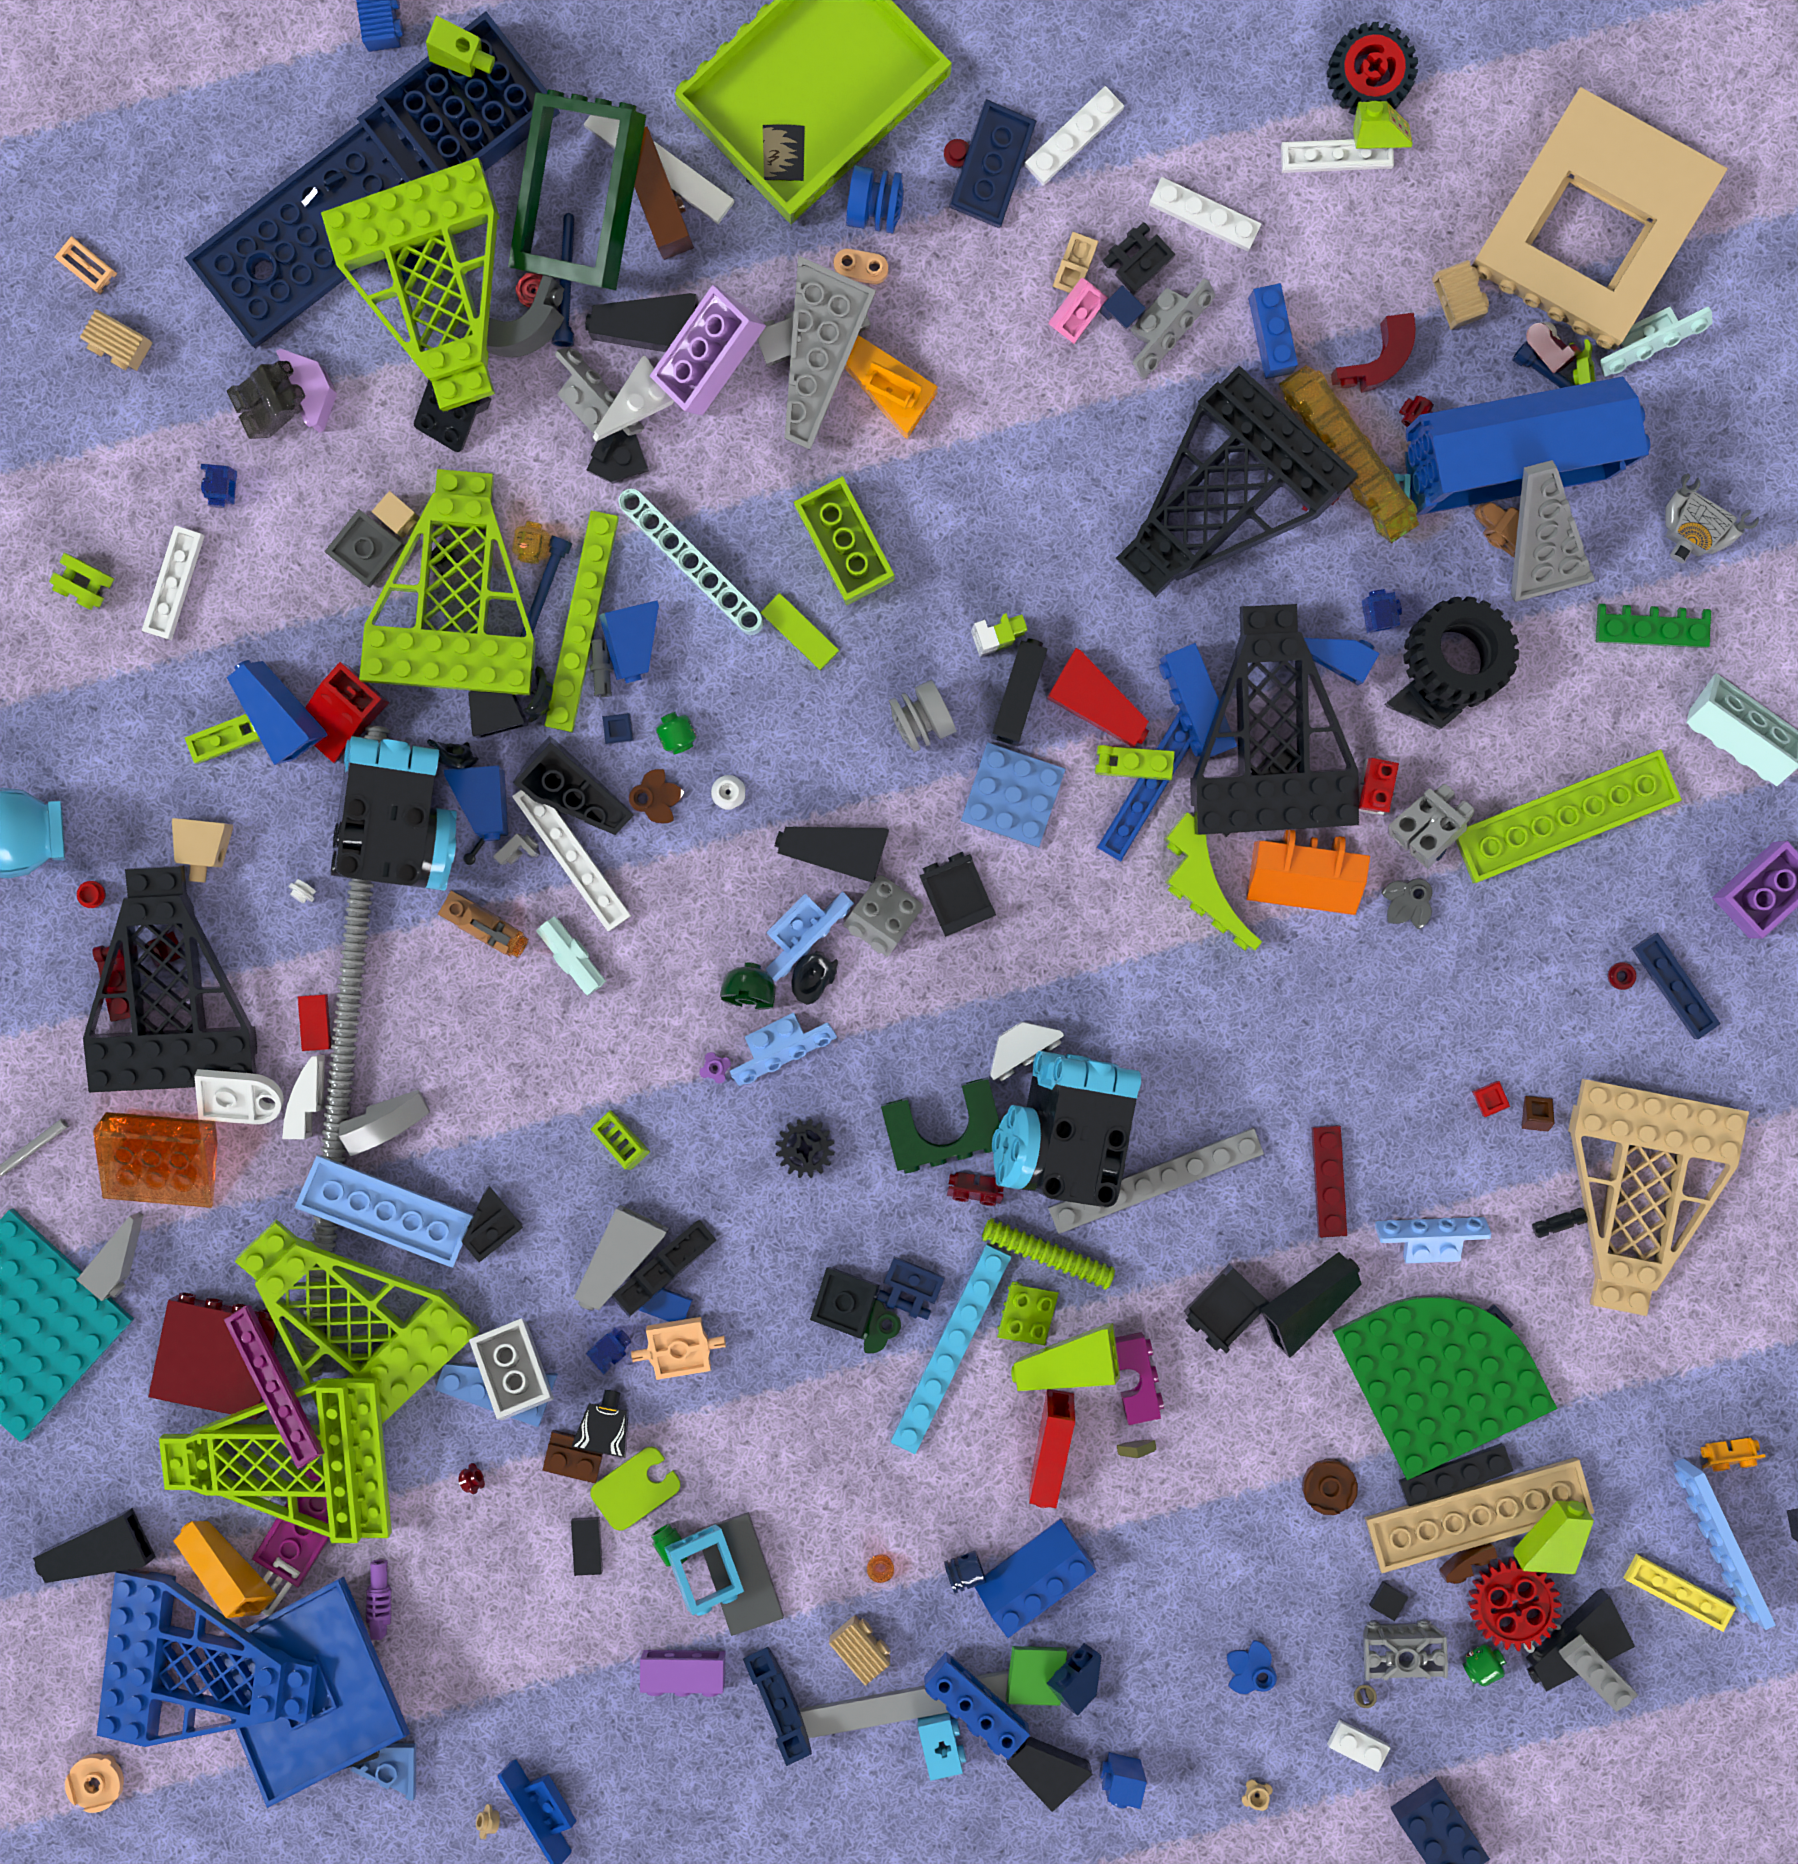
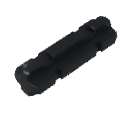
[1532,1208,1588,1238]

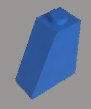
[599,600,659,683]
[444,765,508,841]

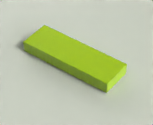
[760,593,839,671]

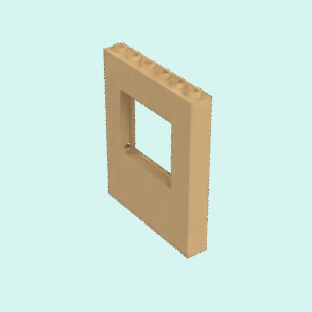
[1472,87,1728,351]

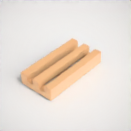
[54,236,117,294]

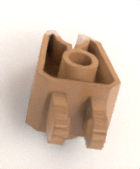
[1474,502,1519,558]

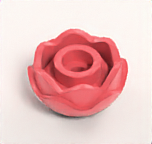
[516,273,543,308]

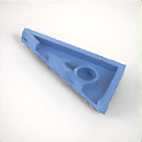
[350,1743,416,1801]

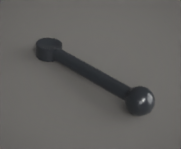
[463,838,485,865]

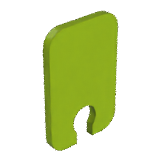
[590,1446,681,1531]

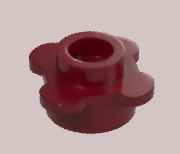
[458,1463,485,1495]

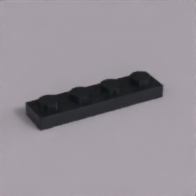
[1398,1443,1513,1506]

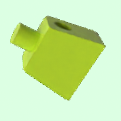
[426,15,495,77]

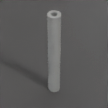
[0,1118,69,1177]

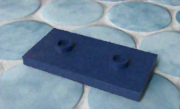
[949,99,1037,228]

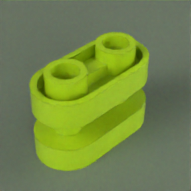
[49,552,115,610]

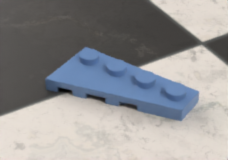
[435,1362,558,1427]

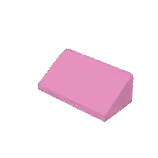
[1049,278,1108,344]

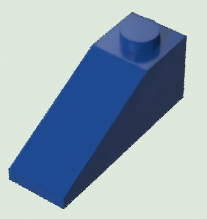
[1304,638,1380,686]

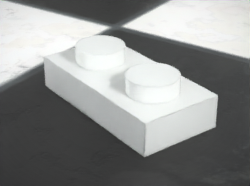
[1327,1719,1391,1772]

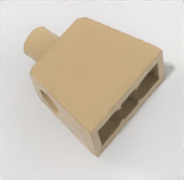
[172,818,233,883]

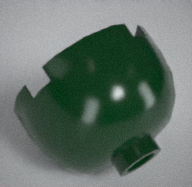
[720,962,776,1010]

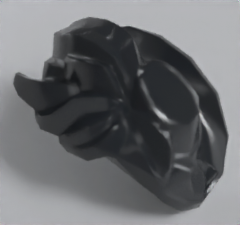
[523,666,553,722]
[427,739,479,769]
[791,950,838,1005]

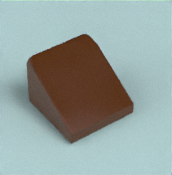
[1521,1096,1555,1132]

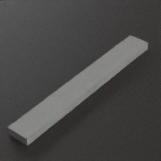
[799,1670,1009,1738]

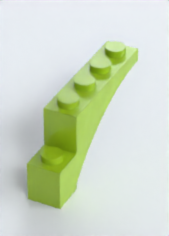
[1164,812,1262,951]

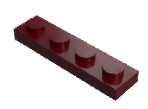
[1311,1125,1347,1238]

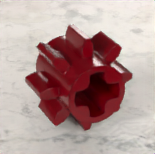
[1399,396,1434,427]

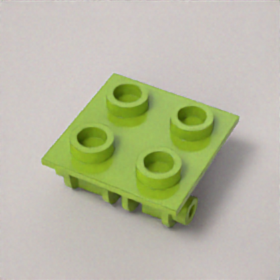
[997,1281,1059,1346]

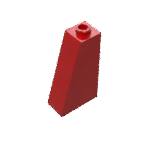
[1047,648,1150,748]
[1029,1389,1075,1508]

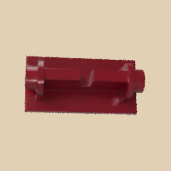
[947,1172,1004,1206]

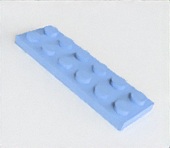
[294,1154,473,1268]
[1674,1458,1776,1630]

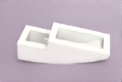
[282,1055,325,1139]

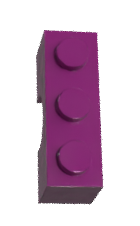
[1115,1332,1164,1425]

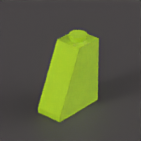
[1513,1501,1594,1574]

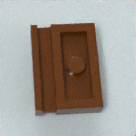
[542,1430,603,1484]

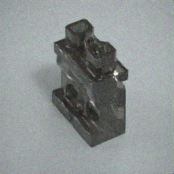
[226,361,306,439]

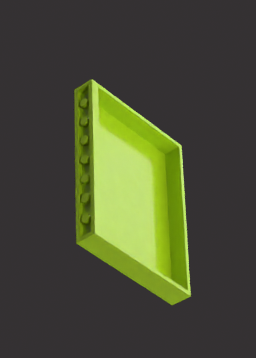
[674,0,952,225]

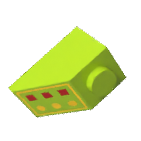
[1353,101,1413,149]

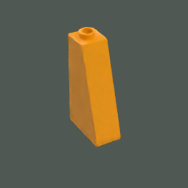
[845,335,938,439]
[173,1521,277,1618]

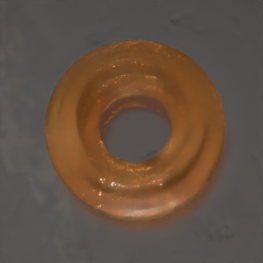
[867,1554,894,1583]

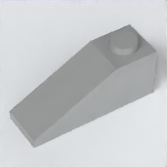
[76,1212,143,1301]

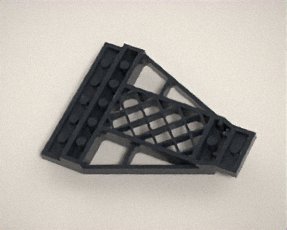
[1116,366,1358,598]
[1190,604,1359,835]
[83,865,258,1093]

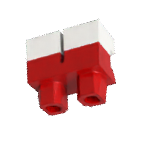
[1359,758,1399,815]

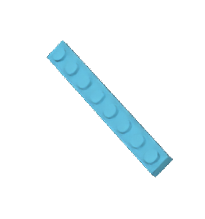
[891,1243,1011,1454]

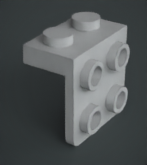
[843,875,923,957]

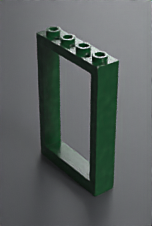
[508,89,647,291]

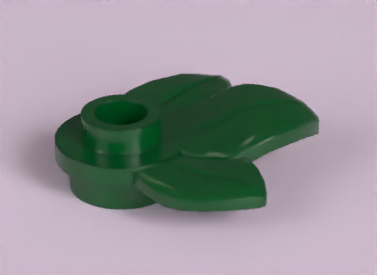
[856,1299,901,1353]

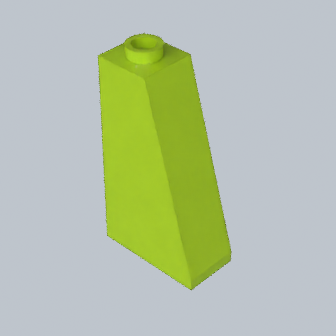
[1011,1323,1120,1391]

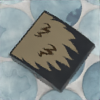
[746,124,805,185]

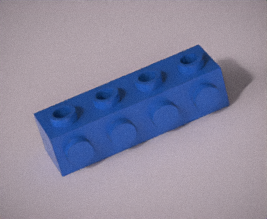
[1159,643,1237,758]
[924,1652,1030,1760]

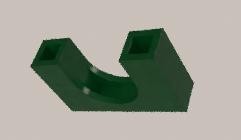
[881,1077,1000,1174]

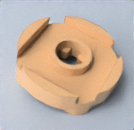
[65,1754,124,1813]

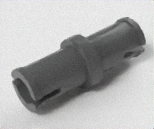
[590,639,613,697]

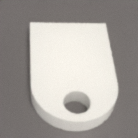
[195,1069,284,1124]

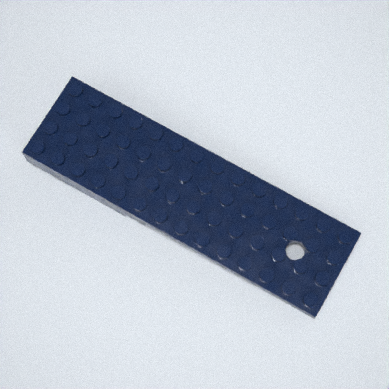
[184,11,560,349]

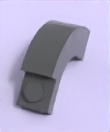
[487,275,564,358]

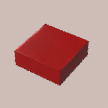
[1472,1081,1510,1117]

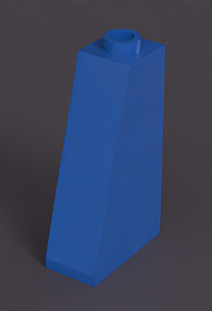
[227,660,328,765]

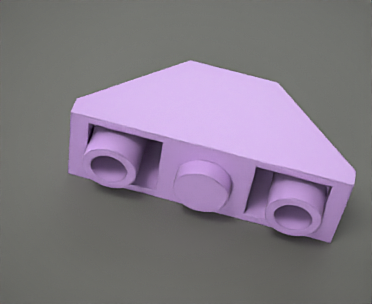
[276,349,337,433]

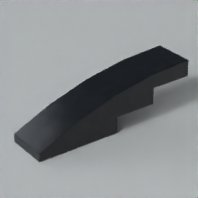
[612,1220,717,1318]

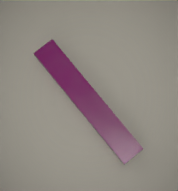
[224,1305,325,1469]

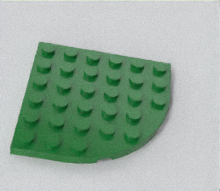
[1332,1296,1558,1480]

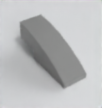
[339,1089,430,1156]

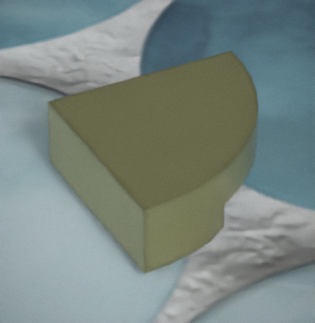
[1117,1440,1157,1458]

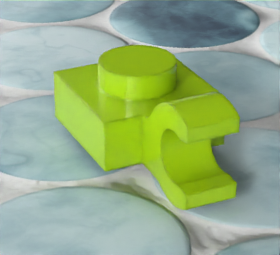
[1569,339,1596,385]

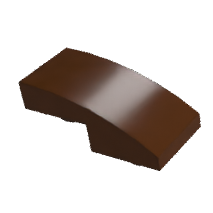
[1439,1543,1498,1584]

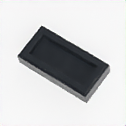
[571,1517,603,1576]

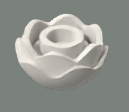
[711,775,745,810]

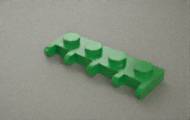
[1596,603,1711,648]

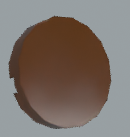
[1302,1459,1358,1516]

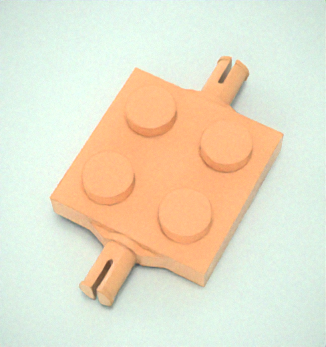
[631,1317,726,1380]

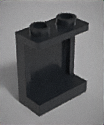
[919,851,996,937]
[1184,1264,1270,1354]

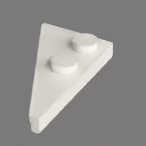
[593,356,674,441]

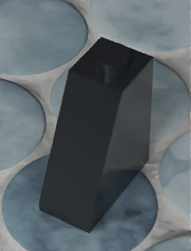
[1006,1736,1093,1812]

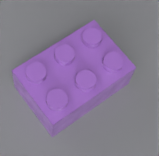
[1712,841,1798,939]

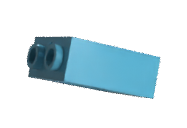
[664,1524,744,1616]

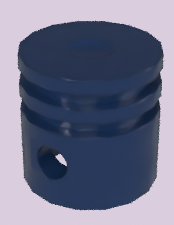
[944,1550,986,1594]

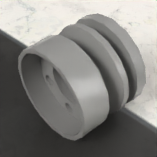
[889,680,957,753]

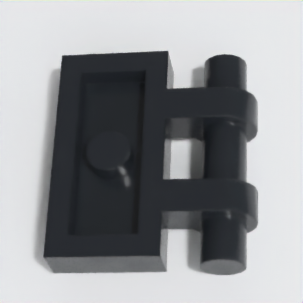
[1102,222,1176,295]

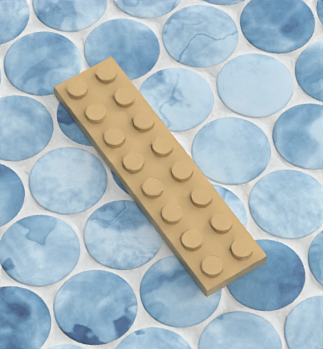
[1364,1457,1595,1573]

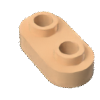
[834,249,888,284]

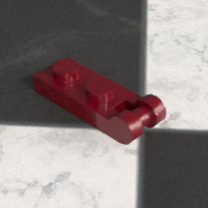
[92,941,130,1022]

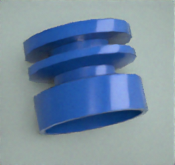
[846,165,904,234]

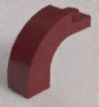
[1331,313,1416,393]

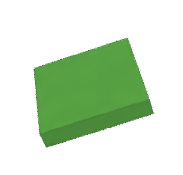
[1005,1646,1067,1706]

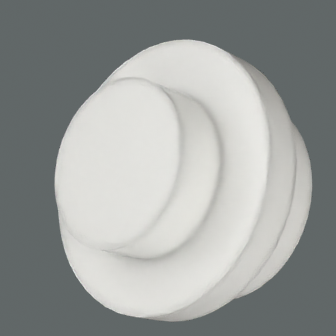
[288,879,316,904]

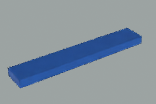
[1097,710,1193,862]

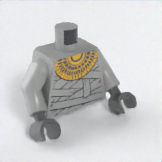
[1665,473,1759,563]

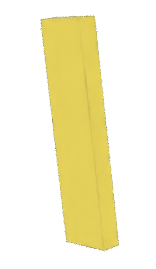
[1623,1554,1736,1632]

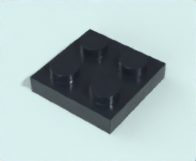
[810,1267,880,1339]

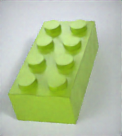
[793,476,895,606]

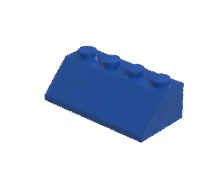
[975,1518,1097,1638]

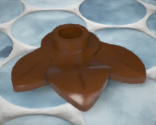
[629,769,684,824]

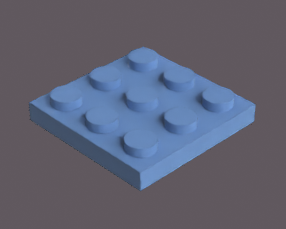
[961,742,1066,848]

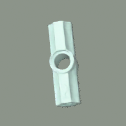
[536,916,606,996]

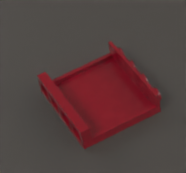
[148,1292,284,1420]

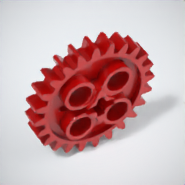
[1468,1557,1562,1651]

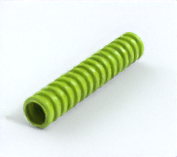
[982,1217,1115,1290]

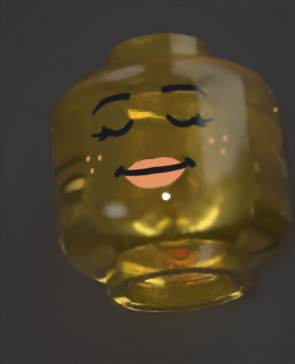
[512,521,550,564]

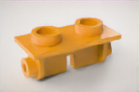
[861,361,923,410]
[1700,1437,1766,1472]

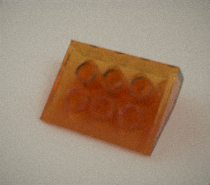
[93,1112,218,1208]

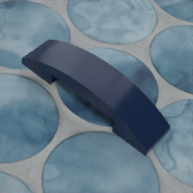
[743,1647,812,1766]

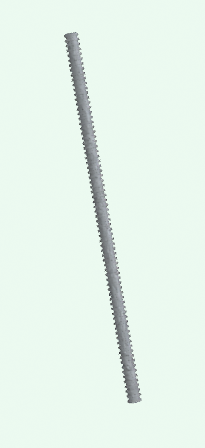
[297,725,390,1378]

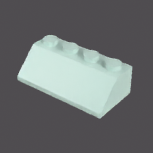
[1686,673,1798,786]

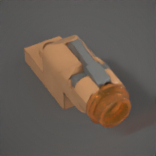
[437,890,529,958]

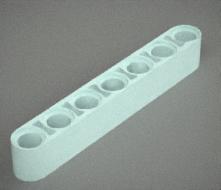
[619,489,763,635]

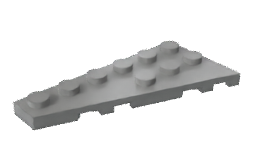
[785,255,876,450]
[1511,460,1595,602]

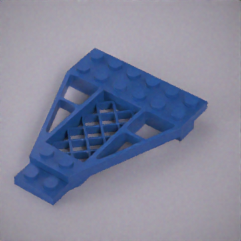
[96,1570,318,1747]

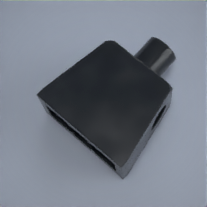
[468,691,528,739]

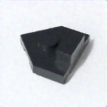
[586,429,649,484]

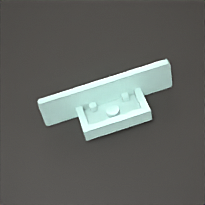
[1600,307,1712,377]

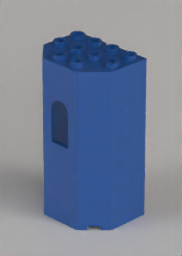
[1405,376,1651,516]

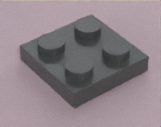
[324,509,404,588]

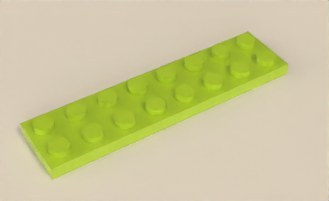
[1456,749,1682,883]

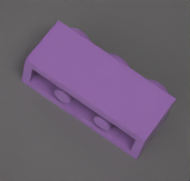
[640,1650,726,1697]

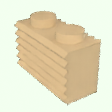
[1432,260,1489,330]
[80,309,153,371]
[829,1615,891,1685]

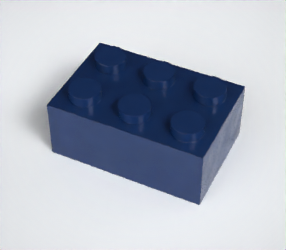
[1390,1777,1490,1864]

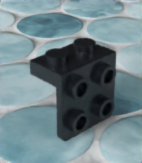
[413,380,492,452]

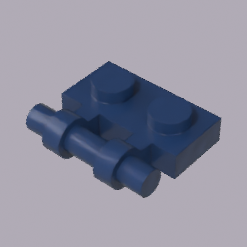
[876,1256,945,1320]

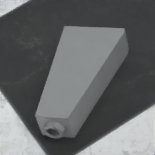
[573,1205,669,1311]

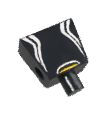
[572,1390,628,1458]

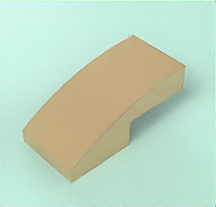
[1052,232,1099,293]

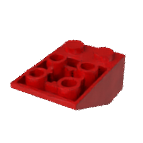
[305,662,390,764]

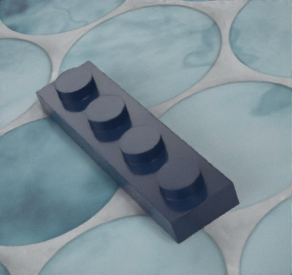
[1631,933,1721,1040]

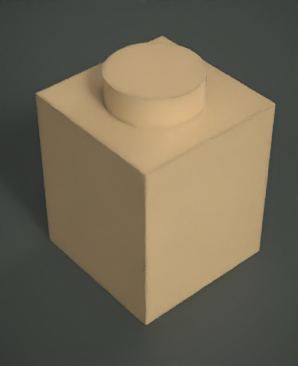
[371,491,420,538]

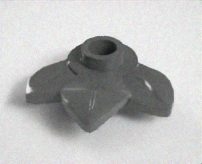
[1381,878,1432,929]

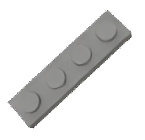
[1559,1634,1639,1712]

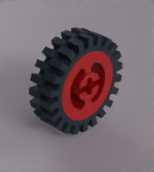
[1327,22,1418,115]

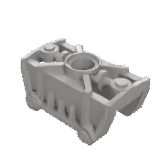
[1363,1619,1448,1680]

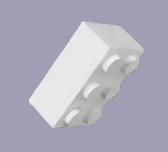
[469,1318,554,1421]

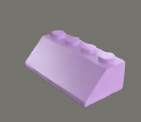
[650,285,766,416]

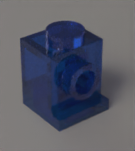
[200,464,237,508]
[586,1327,632,1375]

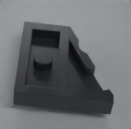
[1384,679,1463,730]
[461,1185,523,1262]

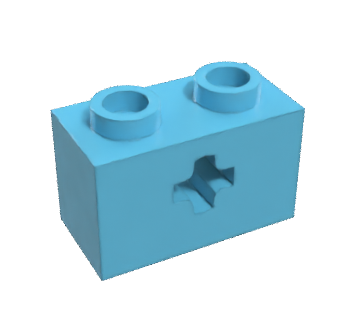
[918,1712,967,1781]

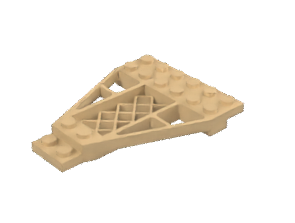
[1568,1079,1749,1316]

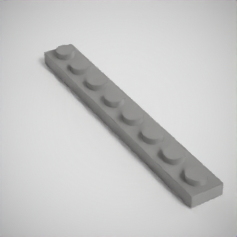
[1048,1128,1264,1234]

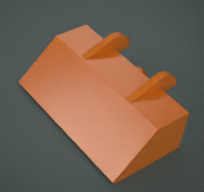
[1246,829,1370,915]

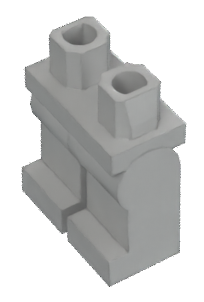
[1388,784,1474,869]

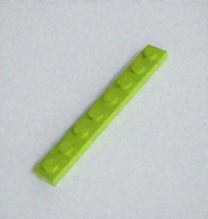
[545,510,619,733]

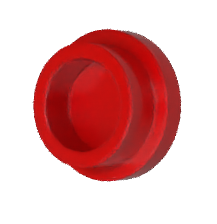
[77,881,106,908]

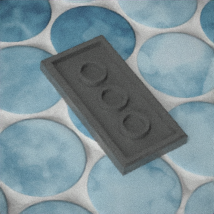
[696,1512,784,1636]

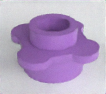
[699,1052,731,1084]

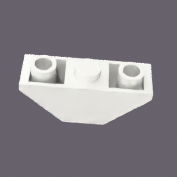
[990,1021,1064,1081]

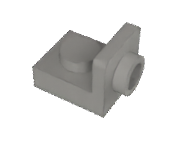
[493,834,540,865]

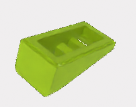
[591,1110,650,1170]

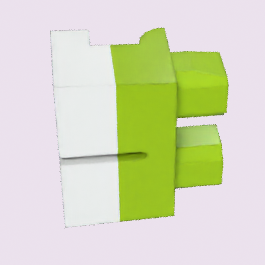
[971,613,1027,657]

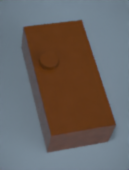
[616,126,694,260]

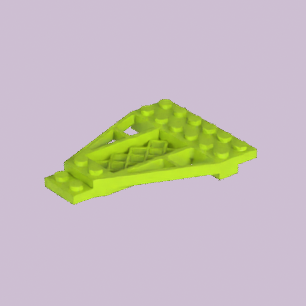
[321,158,500,412]
[359,469,536,695]
[235,1219,479,1424]
[159,1378,392,1543]

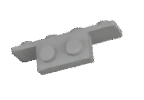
[1131,278,1215,379]
[555,347,644,436]

